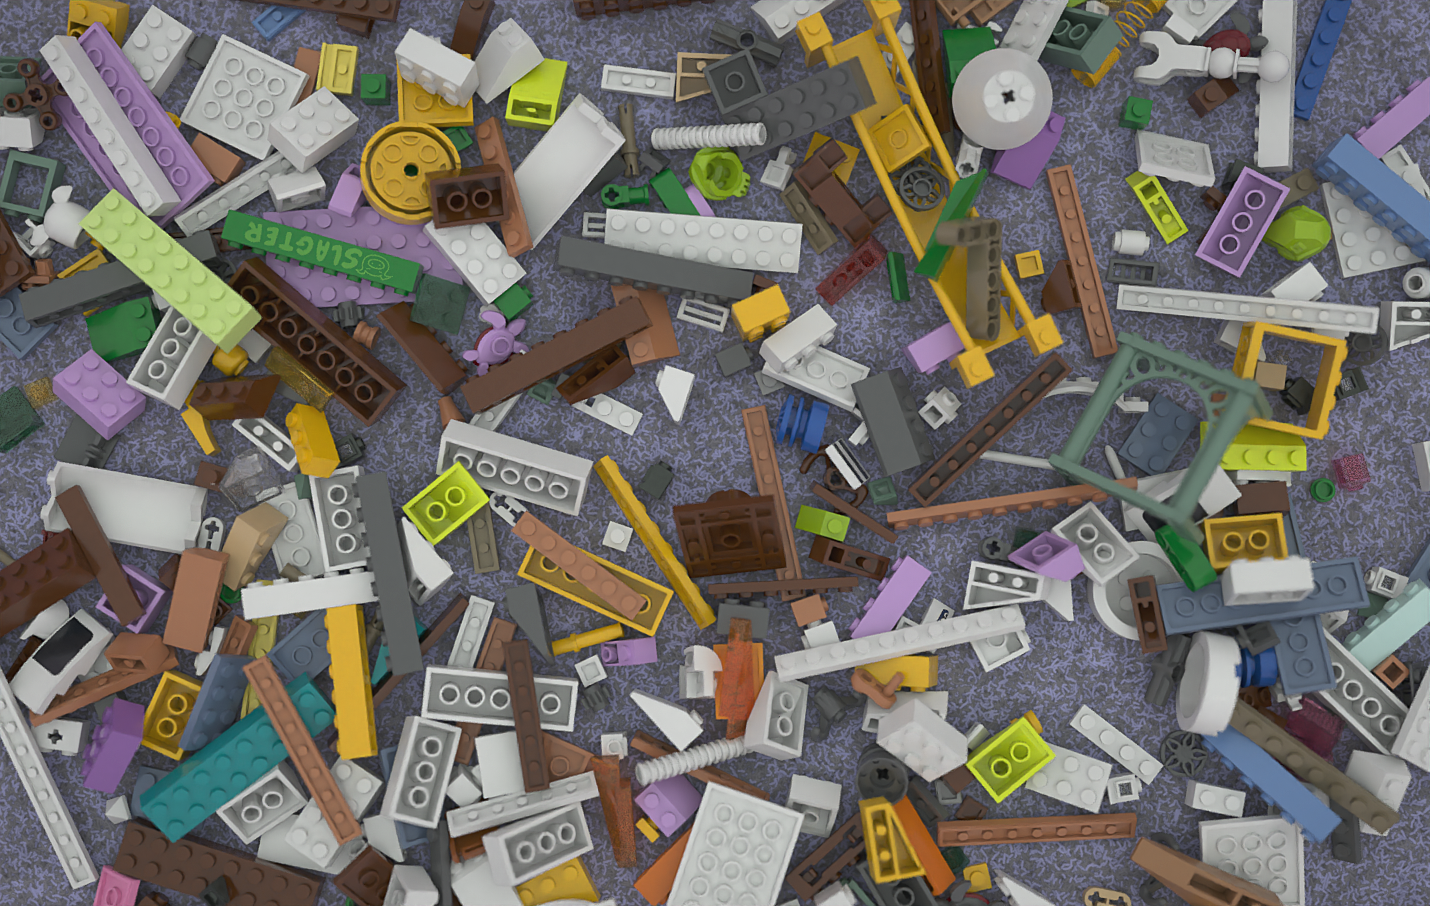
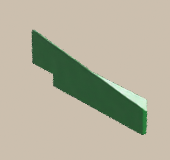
[914,168,988,282]

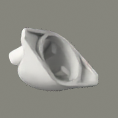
[19,600,69,640]

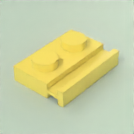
[316,42,359,96]

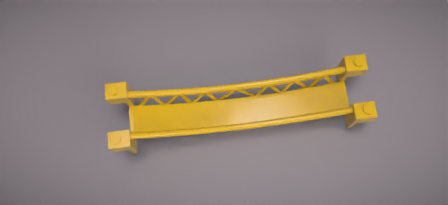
[795,0,1064,389]

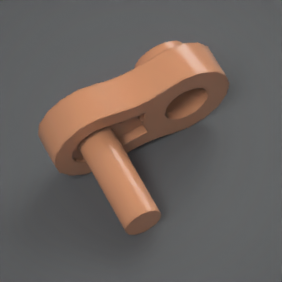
[850,668,905,709]

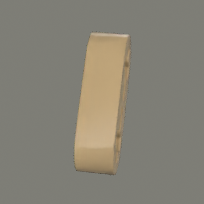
[1082,886,1131,906]

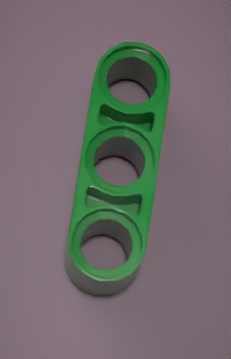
[648,167,701,216]
[1154,524,1217,592]

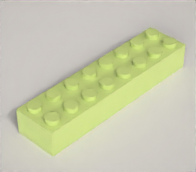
[78,188,262,354]

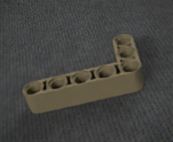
[936,216,1002,341]

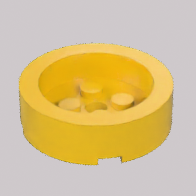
[360,121,461,225]

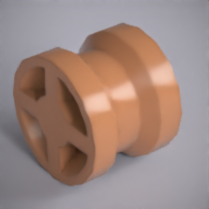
[353,321,381,350]

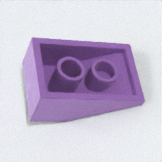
[991,111,1066,189]

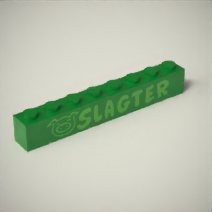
[221,209,424,297]

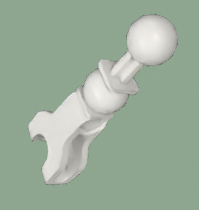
[1133,31,1290,86]

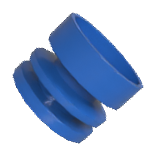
[776,394,830,454]
[1234,636,1278,688]

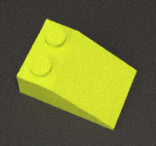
[402,461,491,546]
[965,716,1056,803]

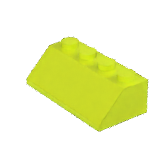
[1200,421,1307,472]

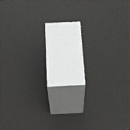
[1160,13,1199,45]

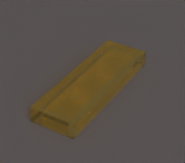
[264,346,334,413]

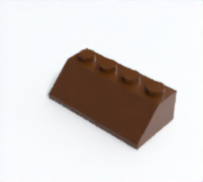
[376,301,469,396]

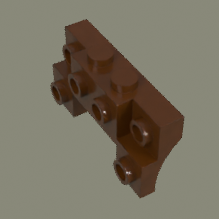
[793,137,893,248]

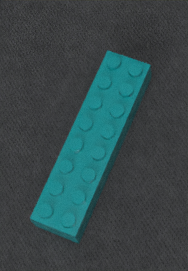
[139,671,337,843]

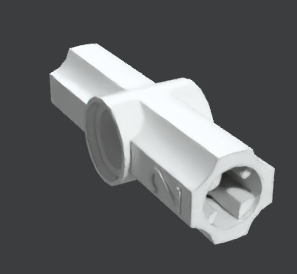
[955,133,984,178]

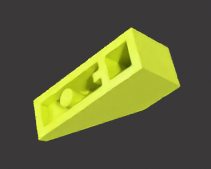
[1125,170,1189,244]

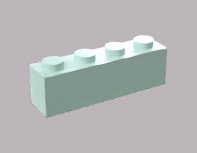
[1342,578,1430,671]

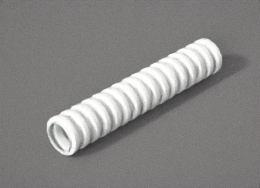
[651,122,767,150]
[635,731,753,786]

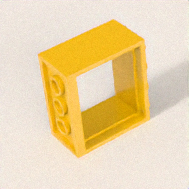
[1222,321,1348,440]

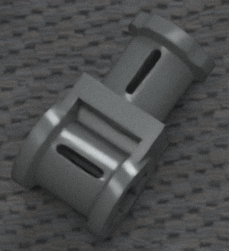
[978,537,1025,569]

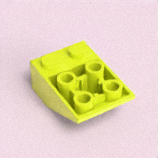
[505,58,568,132]

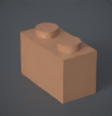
[190,133,246,187]
[103,632,170,674]

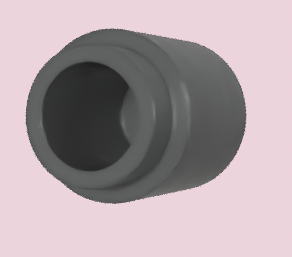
[185,33,218,71]

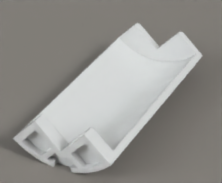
[496,93,626,250]
[40,461,208,554]

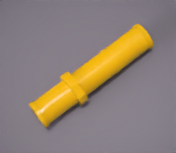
[552,622,625,656]

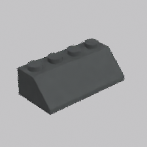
[851,367,935,477]
[856,854,938,906]

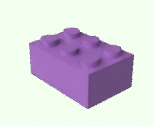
[81,698,145,794]

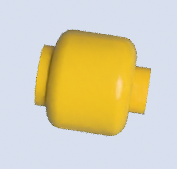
[212,344,250,376]

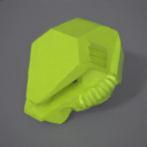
[688,146,751,201]
[1262,205,1331,262]

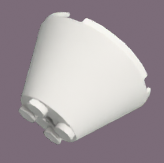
[952,48,1052,150]

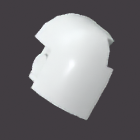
[679,645,723,699]

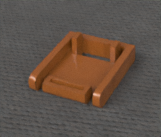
[445,797,500,864]

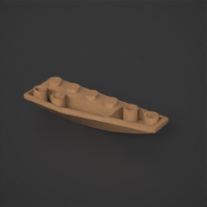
[1130,836,1284,906]

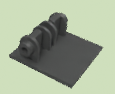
[54,414,121,469]
[1402,661,1428,709]

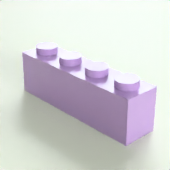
[1352,77,1430,159]
[848,555,932,639]

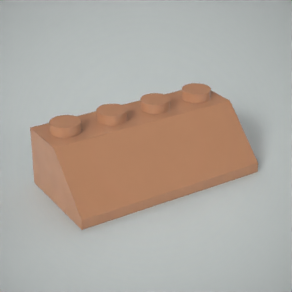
[611,284,680,368]

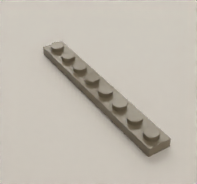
[1228,697,1400,835]

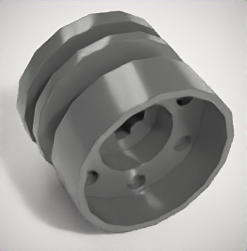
[855,742,910,806]

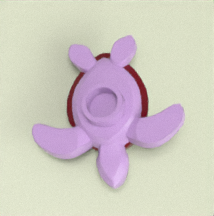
[462,310,529,376]

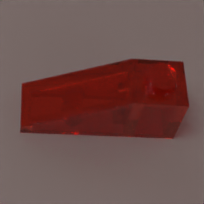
[815,234,888,306]

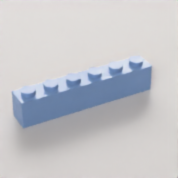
[1200,724,1342,845]

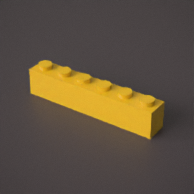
[324,604,378,760]

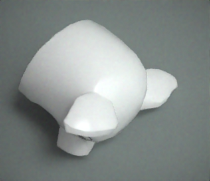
[30,185,90,249]

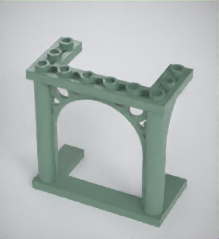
[1048,331,1274,545]

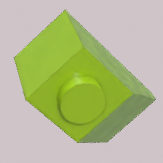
[795,504,850,542]

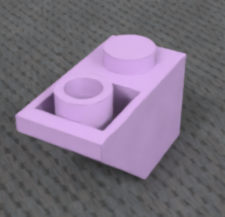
[328,163,367,218]
[600,637,658,667]

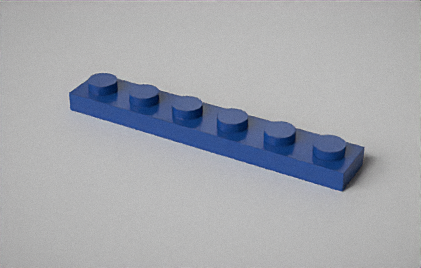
[1294,0,1352,121]

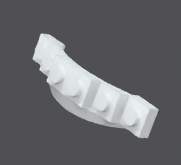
[997,377,1148,413]

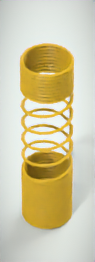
[1071,0,1168,88]

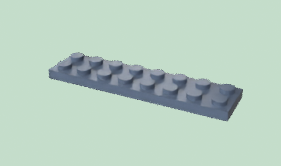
[1269,493,1337,696]
[1156,556,1370,636]

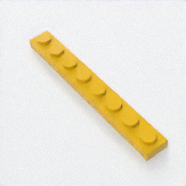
[593,455,717,630]

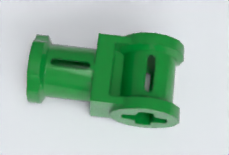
[601,184,649,209]

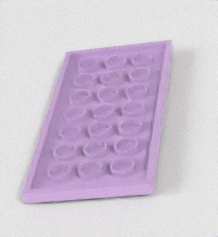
[38,22,215,230]
[263,206,465,308]

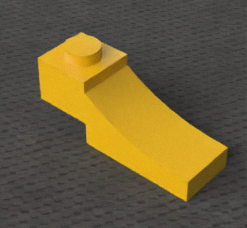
[181,379,221,457]

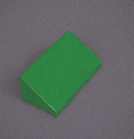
[885,252,911,304]

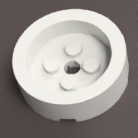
[1087,541,1183,641]
[1176,631,1240,737]

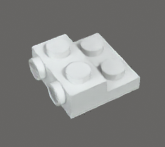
[970,605,1031,672]

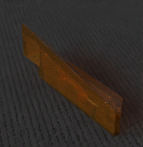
[719,617,754,740]
[590,754,637,868]

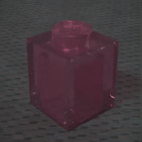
[1331,453,1371,492]

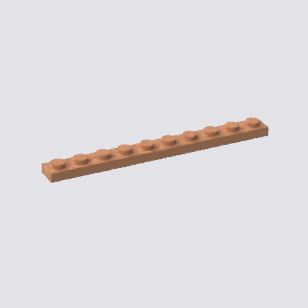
[887,477,1138,531]

